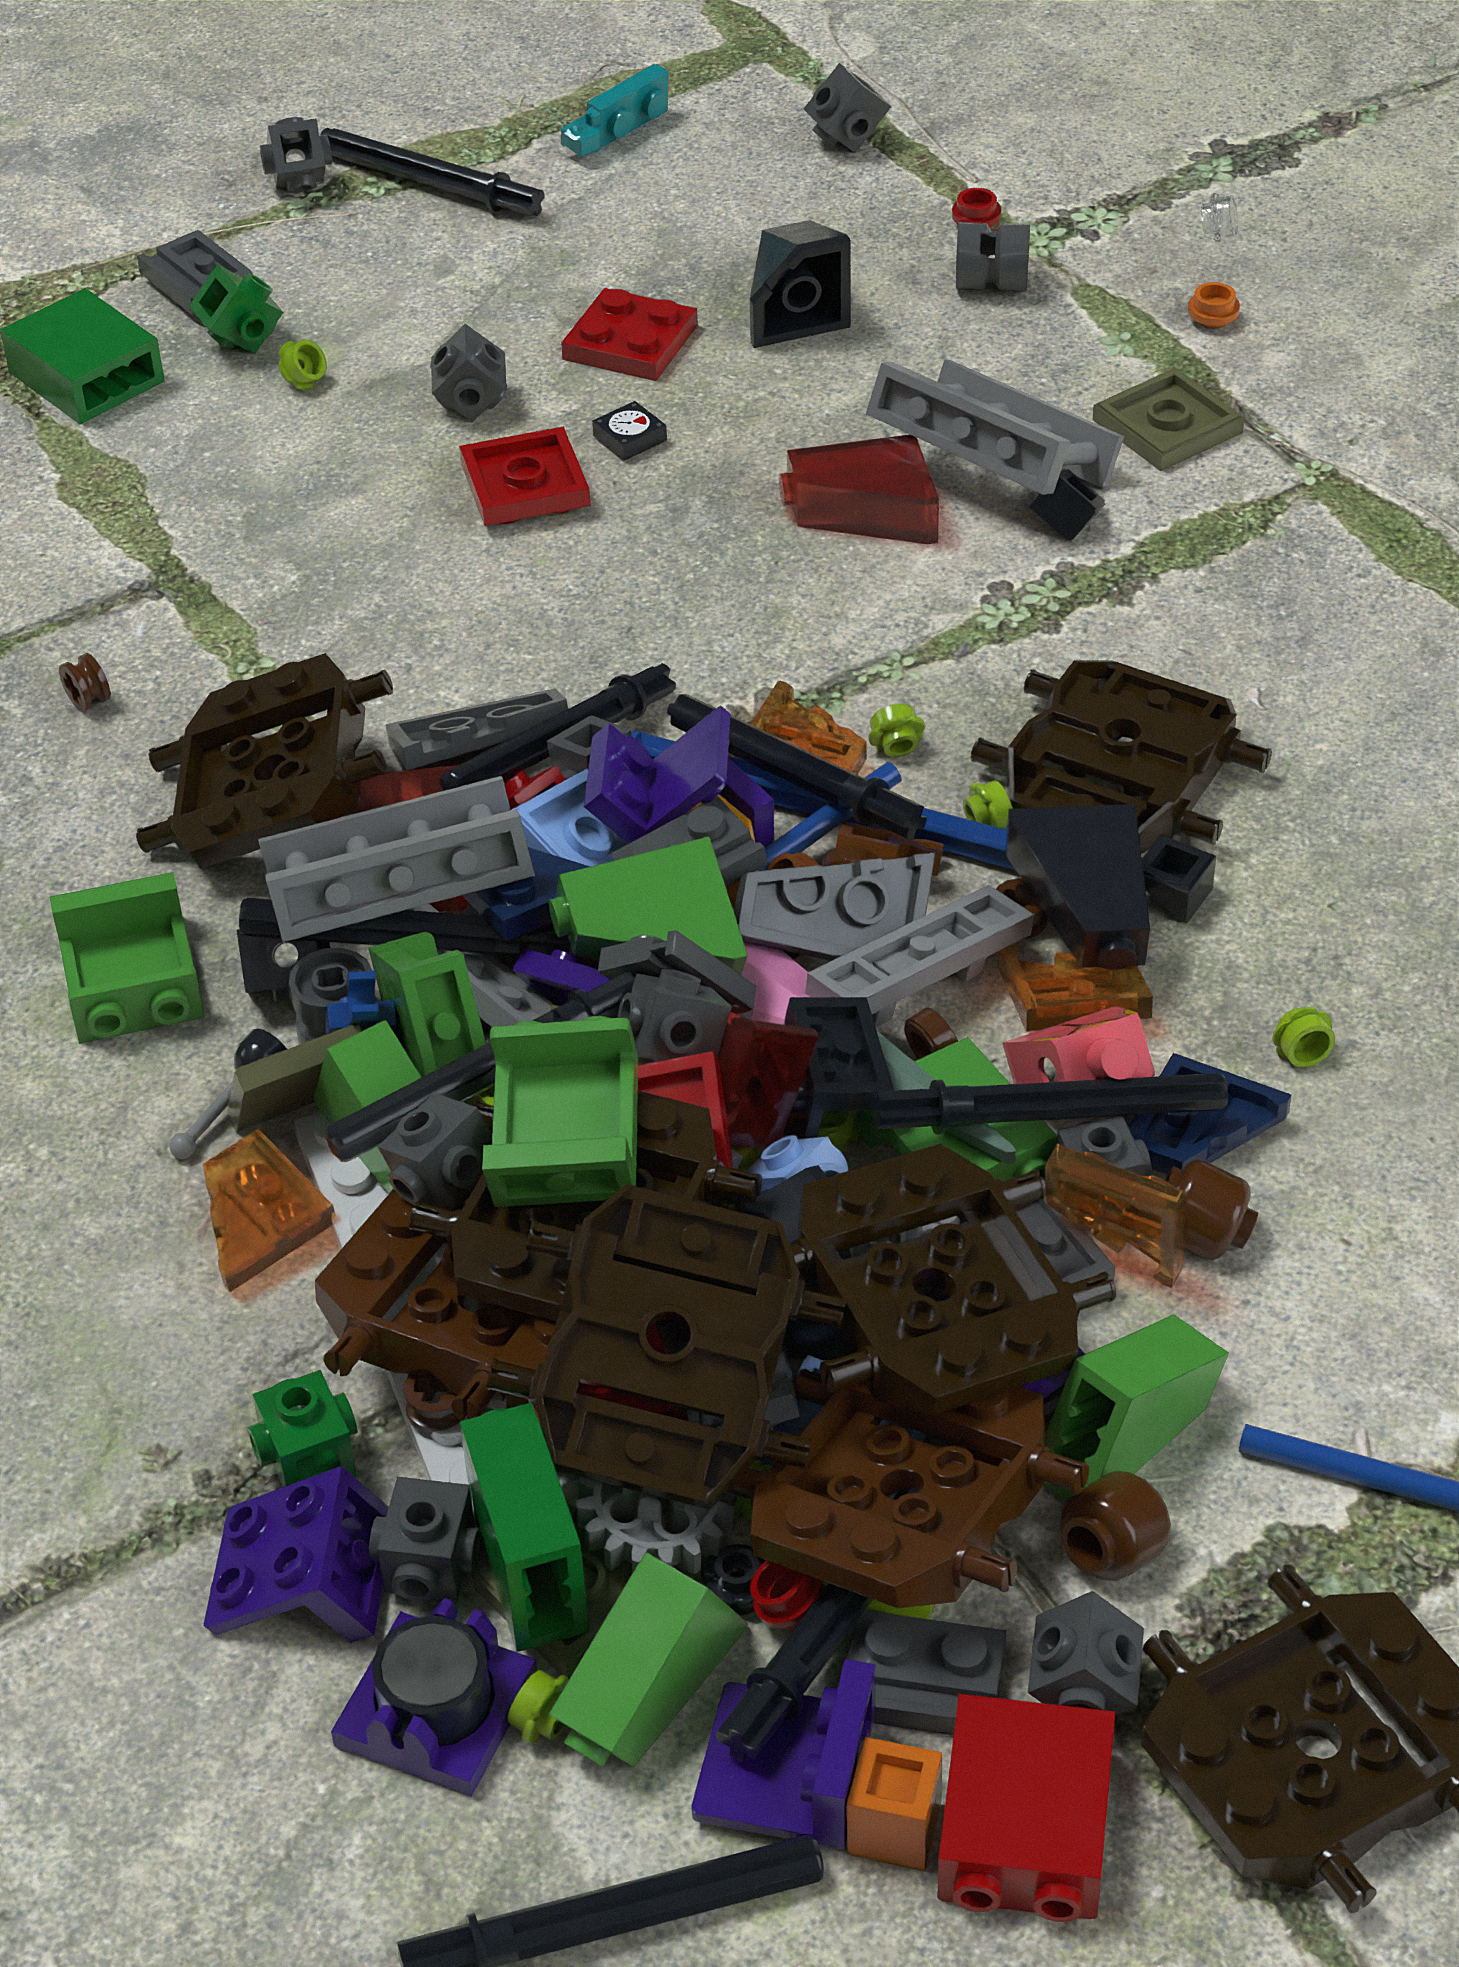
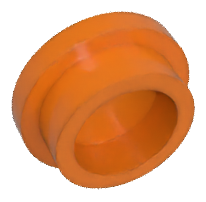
[1188,282,1240,329]

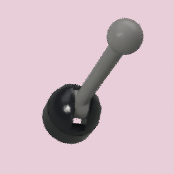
[169,1028,287,1159]

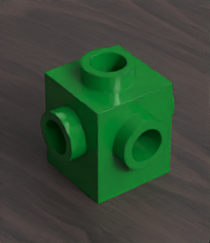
[189,264,284,354]
[247,1370,358,1487]

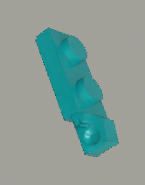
[561,64,669,157]

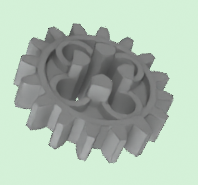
[576,1477,736,1574]

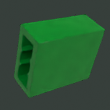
[0,288,165,424]
[460,1403,590,1652]

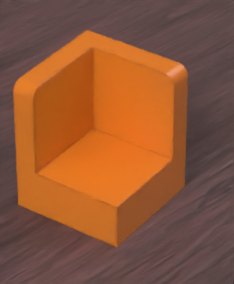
[847,1737,942,1871]

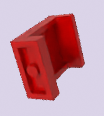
[937,1694,1115,1922]

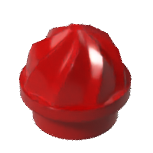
[750,1560,824,1633]

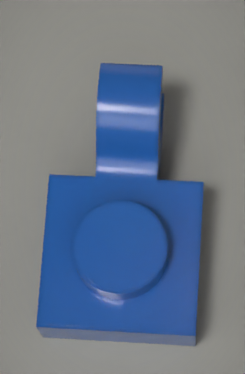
[325,971,396,1034]

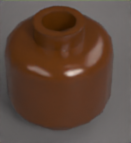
[1151,1159,1259,1260]
[1060,1471,1171,1581]

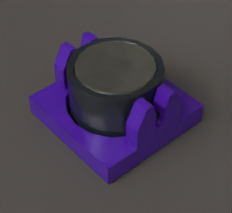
[331,1598,537,1797]

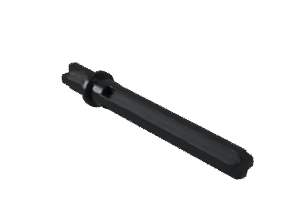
[320,128,545,216]
[439,663,676,791]
[667,694,927,840]
[239,898,571,957]
[325,970,635,1162]
[871,1073,1228,1135]
[716,1489,919,1762]
[397,1835,824,1967]

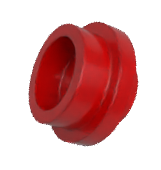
[952,188,1001,227]

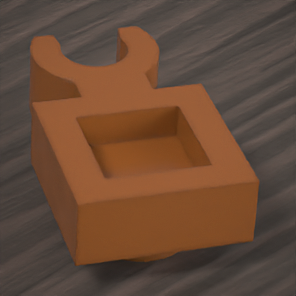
[836,822,944,876]

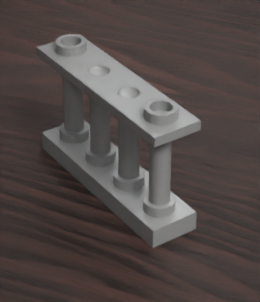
[866,360,1124,495]
[258,776,535,942]

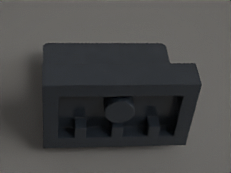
[761,997,894,1143]

